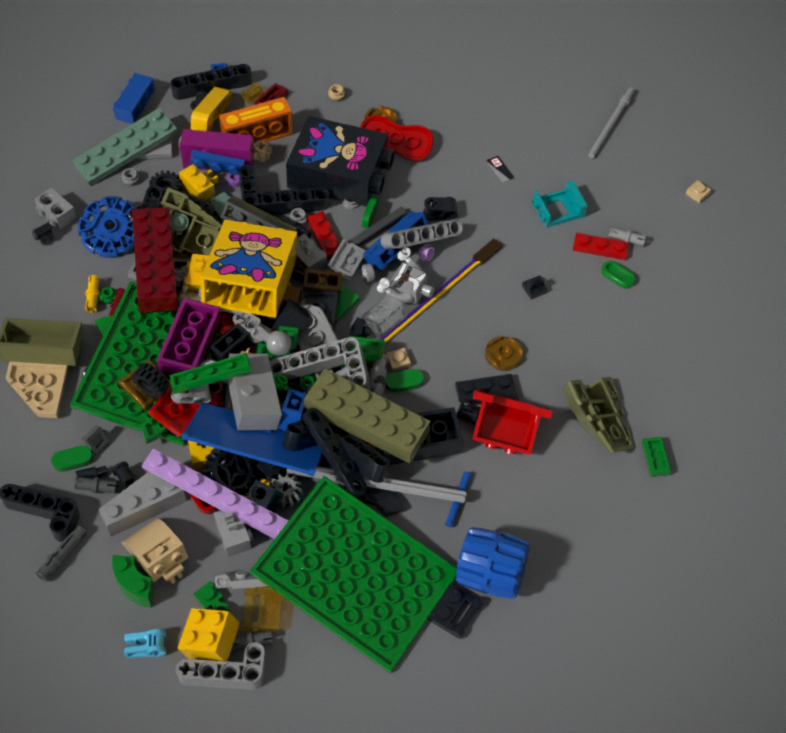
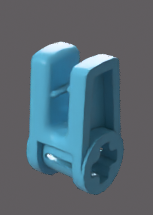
[124,629,166,658]

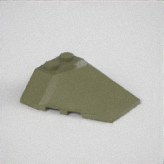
[161,188,222,262]
[563,377,634,453]

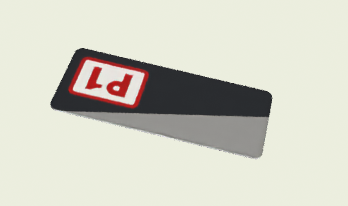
[487,156,514,183]

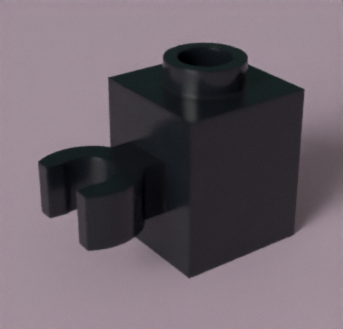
[256,461,287,485]

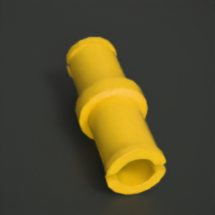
[85,275,100,313]

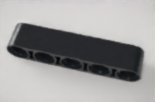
[171,64,252,100]

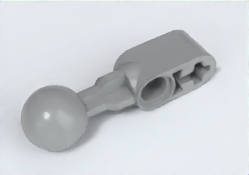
[233,312,291,356]

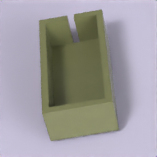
[0,318,84,366]

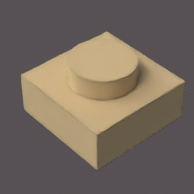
[686,180,711,203]
[386,348,411,372]

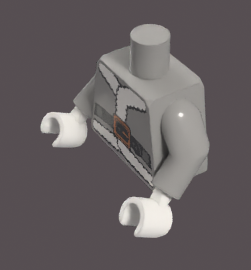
[377,247,434,304]

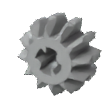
[269,473,303,509]

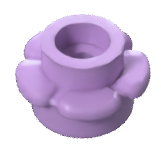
[418,244,434,261]

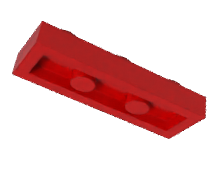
[307,211,340,260]
[572,233,629,261]

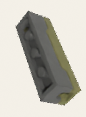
[220,196,297,232]

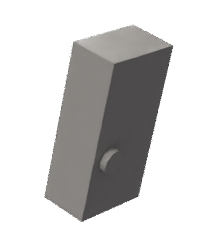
[227,354,282,430]

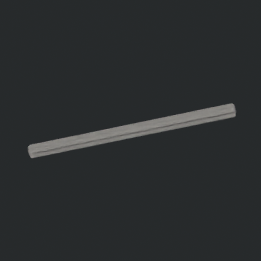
[287,466,467,503]

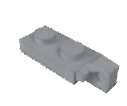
[215,570,267,589]

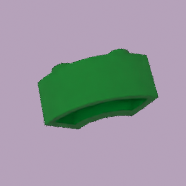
[112,555,155,608]

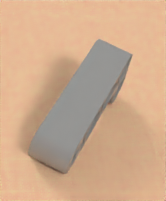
[176,642,266,690]

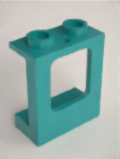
[532,180,588,228]

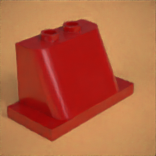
[472,389,552,455]

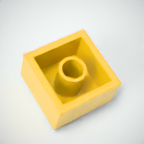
[177,608,240,661]

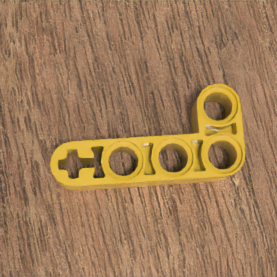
[191,87,232,132]

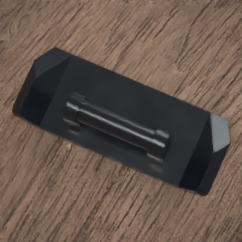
[255,299,311,372]

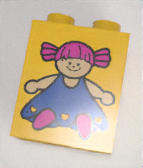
[201,220,297,318]

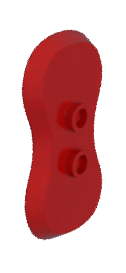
[360,115,433,161]

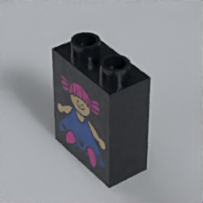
[286,116,395,207]

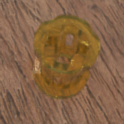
[241,82,263,104]

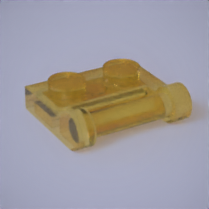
[240,587,283,632]

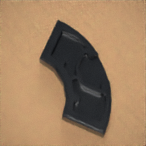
[354,484,405,517]

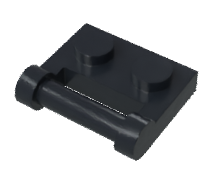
[428,584,484,639]

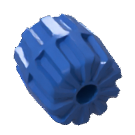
[456,527,530,599]

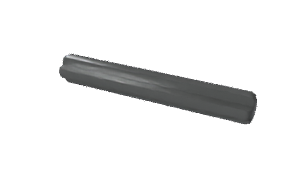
[348,207,406,247]

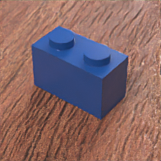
[278,389,307,431]

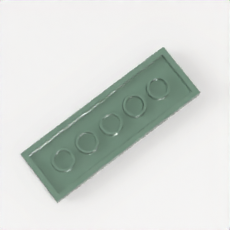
[72,107,178,186]

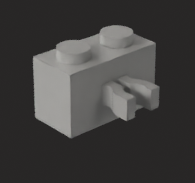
[295,234,327,271]
[213,510,253,557]

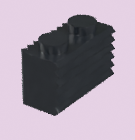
[209,323,251,361]

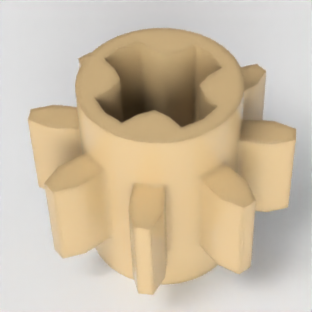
[253,140,272,162]

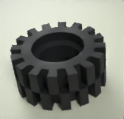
[149,170,182,199]
[131,363,170,400]

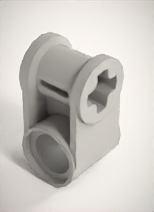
[171,384,211,405]

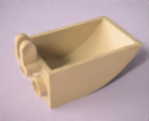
[121,518,189,584]

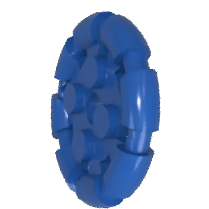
[78,196,136,258]

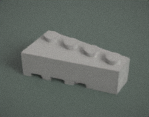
[99,472,186,536]

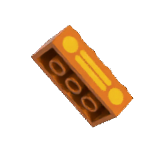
[219,97,293,143]

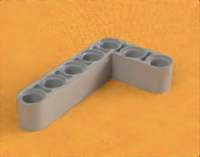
[270,337,371,391]

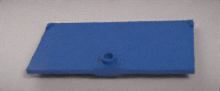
[182,402,322,476]

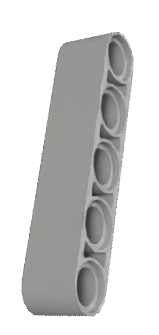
[381,219,463,249]

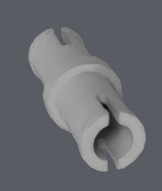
[608,226,646,246]

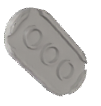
[297,304,338,371]

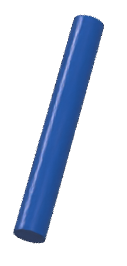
[445,472,471,527]

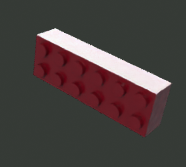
[132,207,177,313]

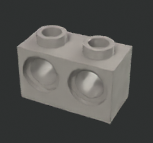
[34,187,77,230]

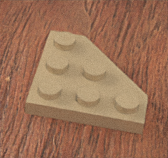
[5,362,69,418]

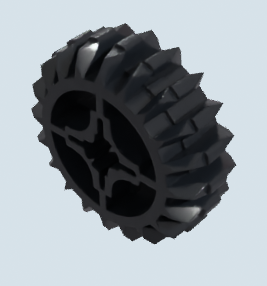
[202,448,256,496]

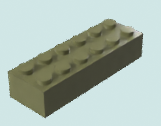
[304,368,430,464]

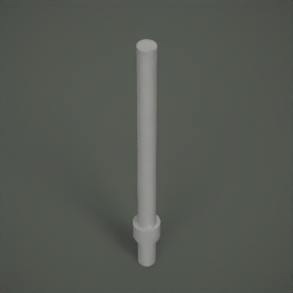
[588,87,635,158]

